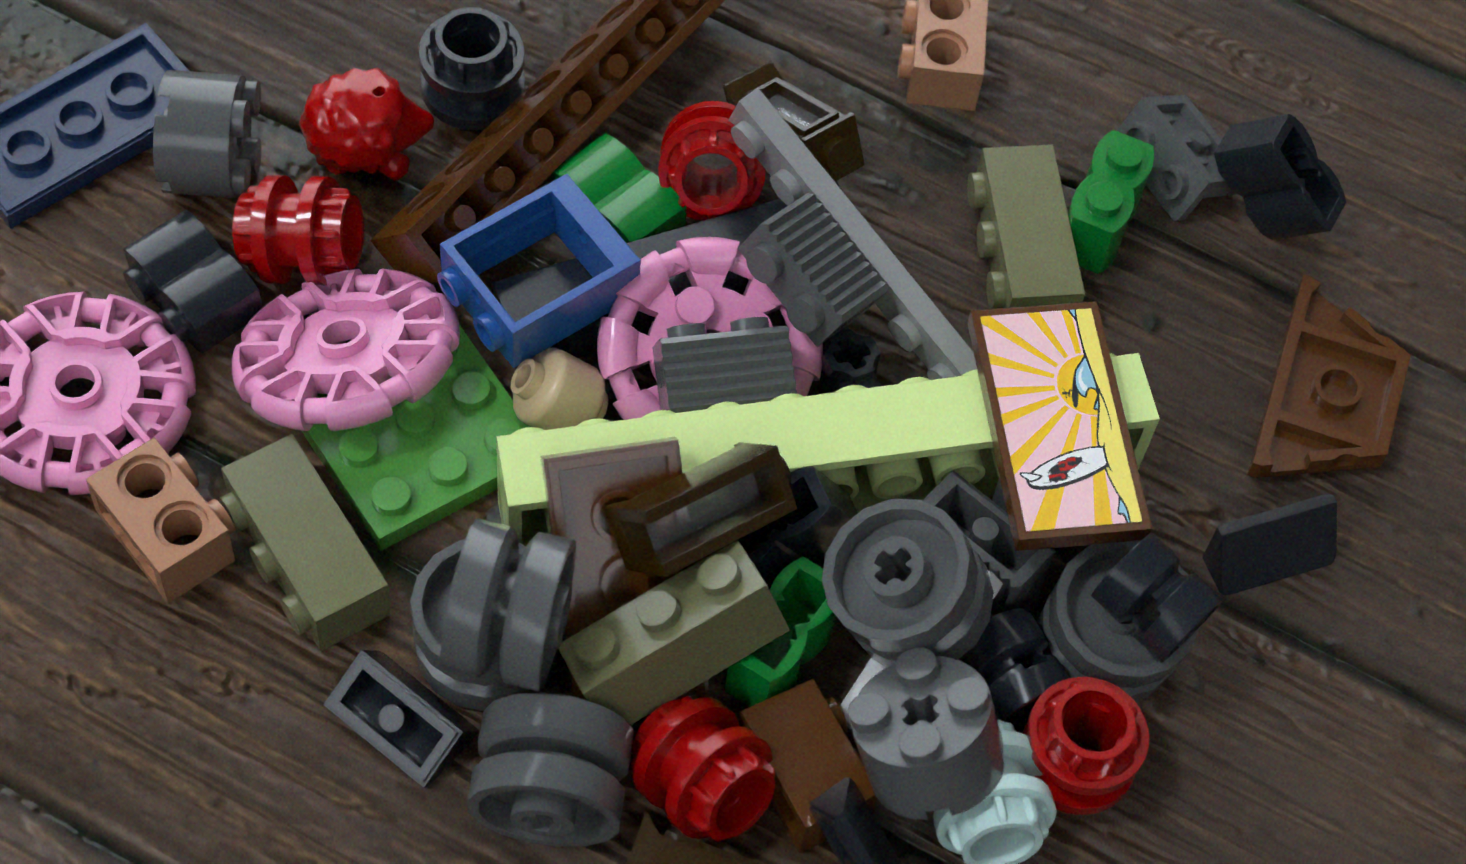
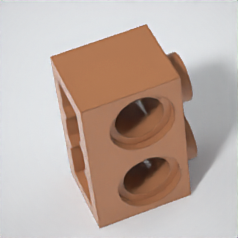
[898,0,988,111]
[86,437,236,604]

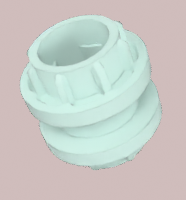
[933,720,1056,864]

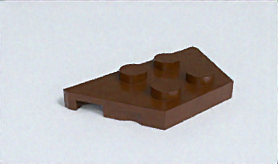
[1247,274,1411,478]

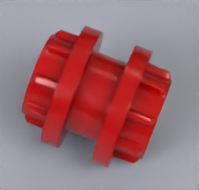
[658,101,766,221]
[232,175,365,286]
[1022,677,1149,815]
[631,696,776,841]

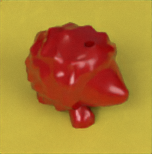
[299,68,434,180]

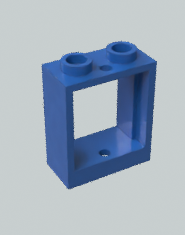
[437,174,641,368]

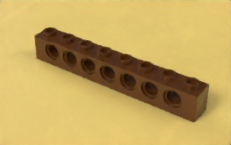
[370,0,725,284]

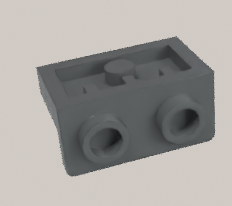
[1116,94,1238,221]

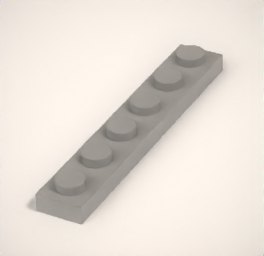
[728,87,977,380]

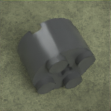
[153,70,262,198]
[848,648,1004,819]

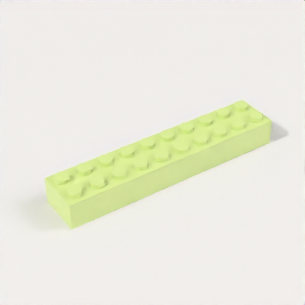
[496,353,1160,546]

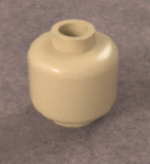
[511,348,608,430]

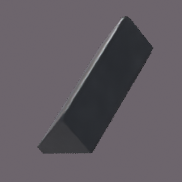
[1202,493,1337,596]
[323,650,479,787]
[809,777,902,864]

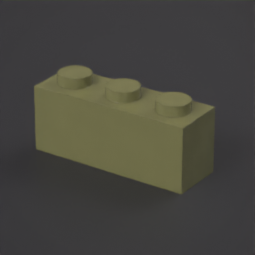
[967,145,1085,309]
[219,434,391,652]
[558,540,790,725]

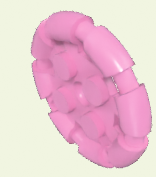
[597,237,823,420]
[232,268,460,431]
[0,292,196,495]

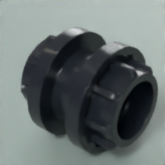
[419,7,525,131]

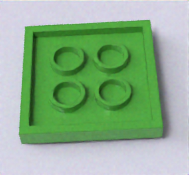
[301,325,531,551]

